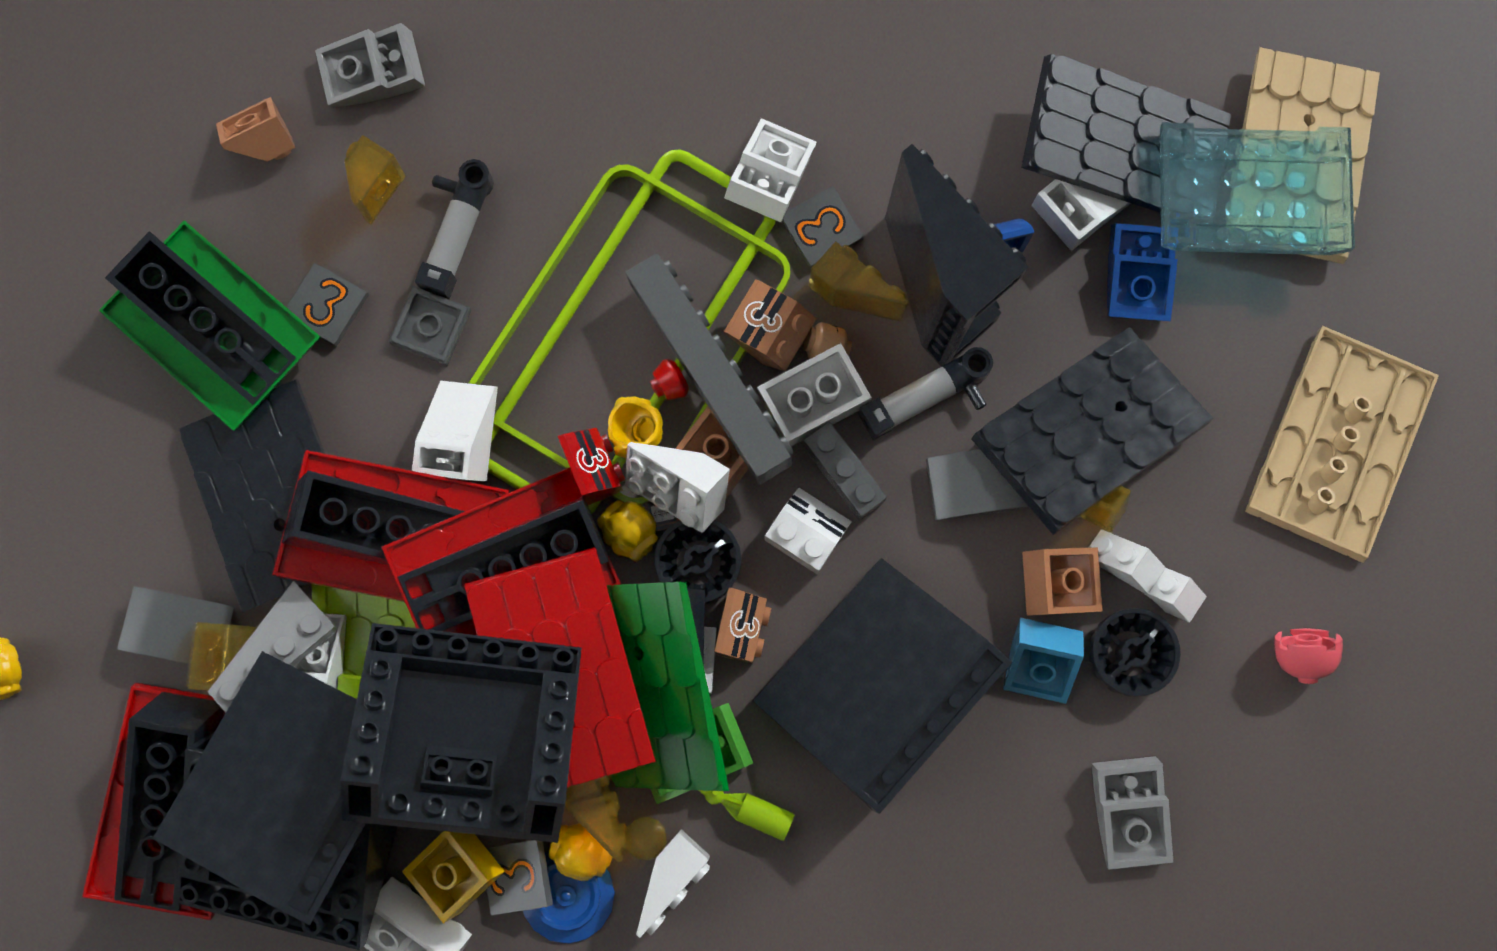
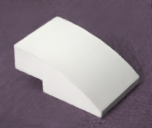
[724,118,817,222]

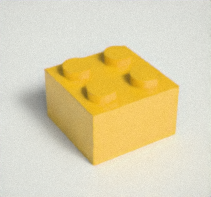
[402,831,505,923]

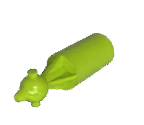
[699,790,795,841]

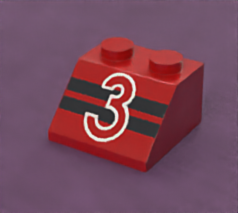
[557,428,626,505]

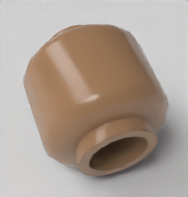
[803,322,852,359]

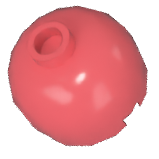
[1274,628,1343,684]

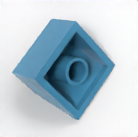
[1003,617,1084,704]

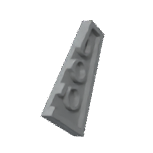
[208,581,337,712]

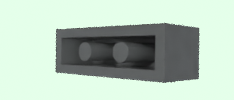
[803,422,887,521]

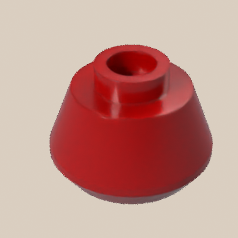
[649,359,689,400]

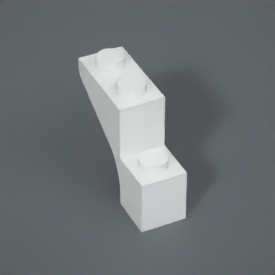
[1088,529,1207,623]

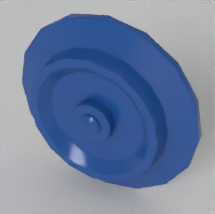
[523,851,615,944]

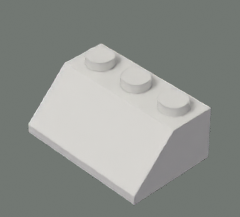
[757,343,872,447]
[364,877,472,951]

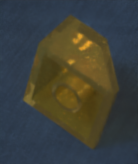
[344,135,406,224]

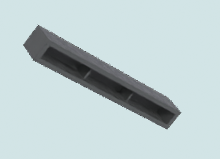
[625,253,794,486]

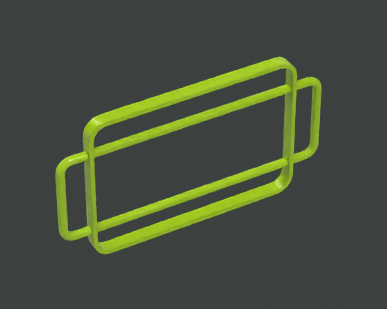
[469,149,790,514]

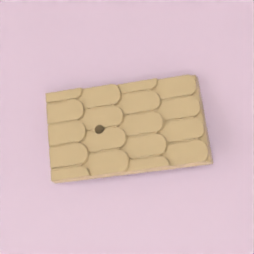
[1222,47,1380,264]
[1245,326,1439,563]

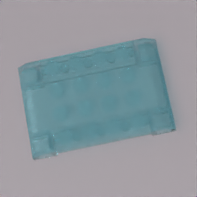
[1160,122,1355,255]

